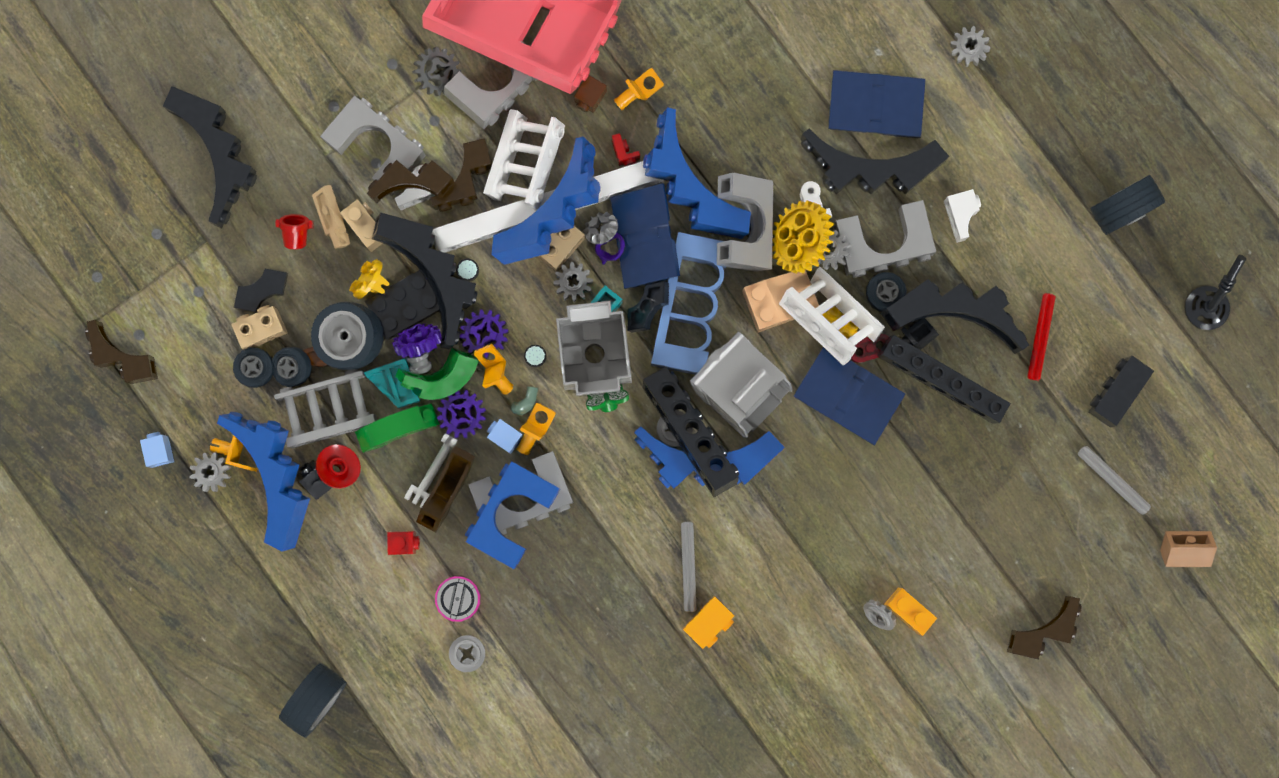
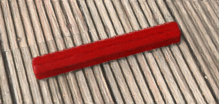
[1027,293,1056,381]

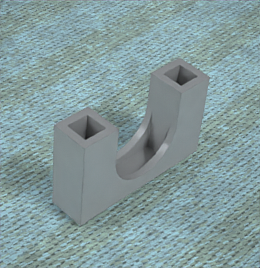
[444,41,538,129]
[320,96,426,196]
[717,173,773,272]
[834,200,936,278]
[468,451,574,535]

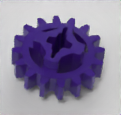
[460,309,509,359]
[392,324,443,358]
[437,390,486,439]

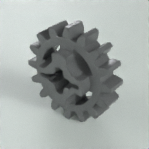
[412,47,462,96]

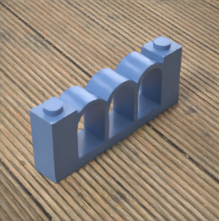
[651,232,726,375]

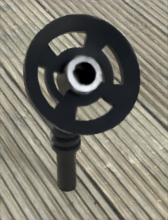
[1185,255,1246,330]

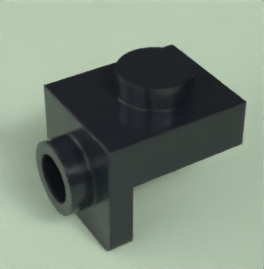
[901,318,939,350]
[297,460,332,500]

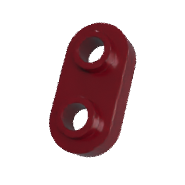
[850,334,889,363]

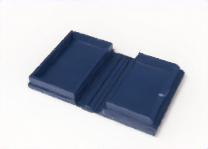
[828,70,926,138]
[610,183,680,289]
[793,347,905,446]

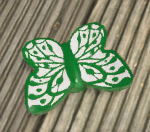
[586,384,629,412]

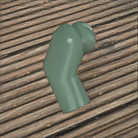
[511,386,538,415]

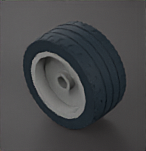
[1090,175,1165,235]
[311,302,384,370]
[279,663,347,738]

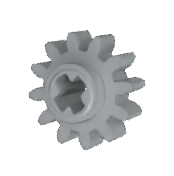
[950,26,990,67]
[818,230,851,270]
[553,262,593,302]
[190,453,231,492]

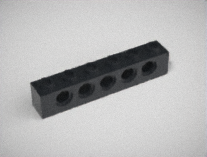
[878,335,1011,424]
[642,367,739,497]

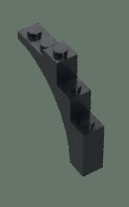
[163,86,257,229]
[801,128,950,195]
[372,213,478,350]
[880,279,1029,354]

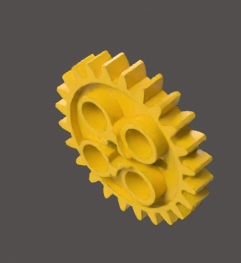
[772,200,834,274]

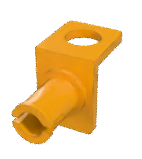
[614,68,664,110]
[474,344,514,395]
[516,403,556,455]
[210,435,258,472]

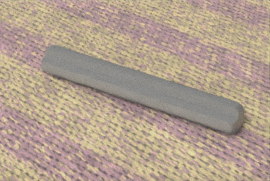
[1078,446,1151,515]
[681,522,697,612]

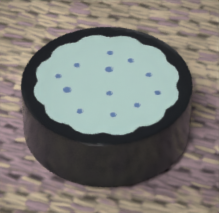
[456,259,479,282]
[524,345,547,368]

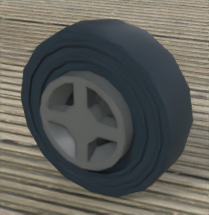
[866,272,907,312]
[233,347,273,388]
[272,347,312,387]

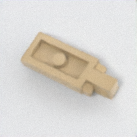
[312,185,350,249]

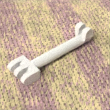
[404,433,458,508]

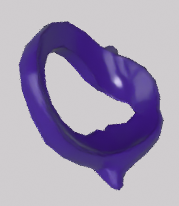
[595,232,625,265]

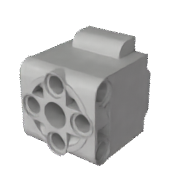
[556,301,632,396]
[690,332,792,438]

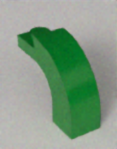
[395,348,479,400]
[355,403,439,453]

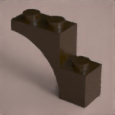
[430,138,492,212]
[367,160,455,204]
[85,320,158,384]
[416,446,475,533]
[1007,596,1082,660]

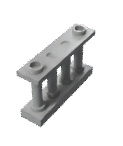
[274,369,378,449]

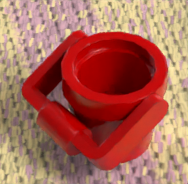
[275,214,314,250]

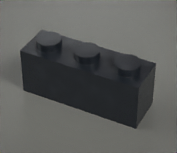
[1089,355,1154,428]

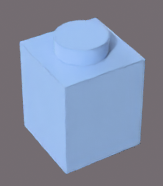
[487,419,523,454]
[140,432,174,468]

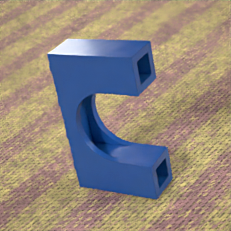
[465,461,560,569]

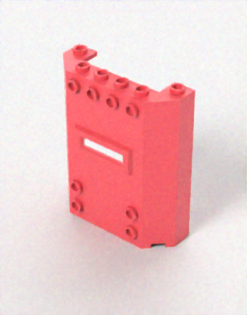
[422,0,621,94]

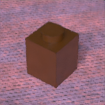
[574,75,607,113]

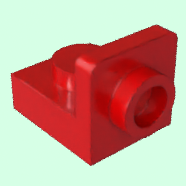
[611,133,641,167]
[387,531,420,555]

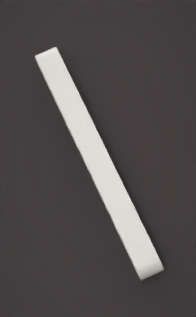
[432,161,665,252]

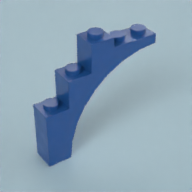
[643,108,751,239]
[491,136,601,265]
[217,412,310,551]
[634,426,785,489]

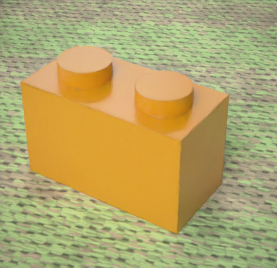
[884,588,937,636]
[683,596,734,649]

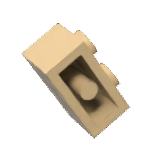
[340,199,383,252]
[538,226,585,272]
[231,305,288,350]

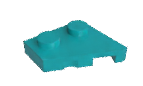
[364,358,420,409]

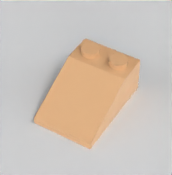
[742,270,819,333]

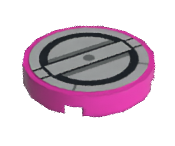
[435,576,481,622]

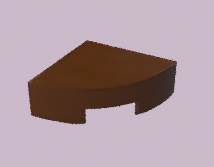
[303,347,328,367]

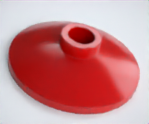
[316,445,361,489]

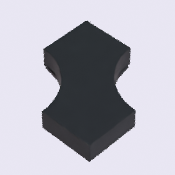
[234,268,288,313]
[627,281,669,333]

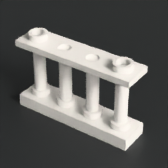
[483,109,565,209]
[779,267,885,365]

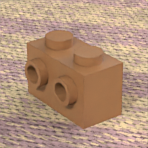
[1160,531,1217,567]

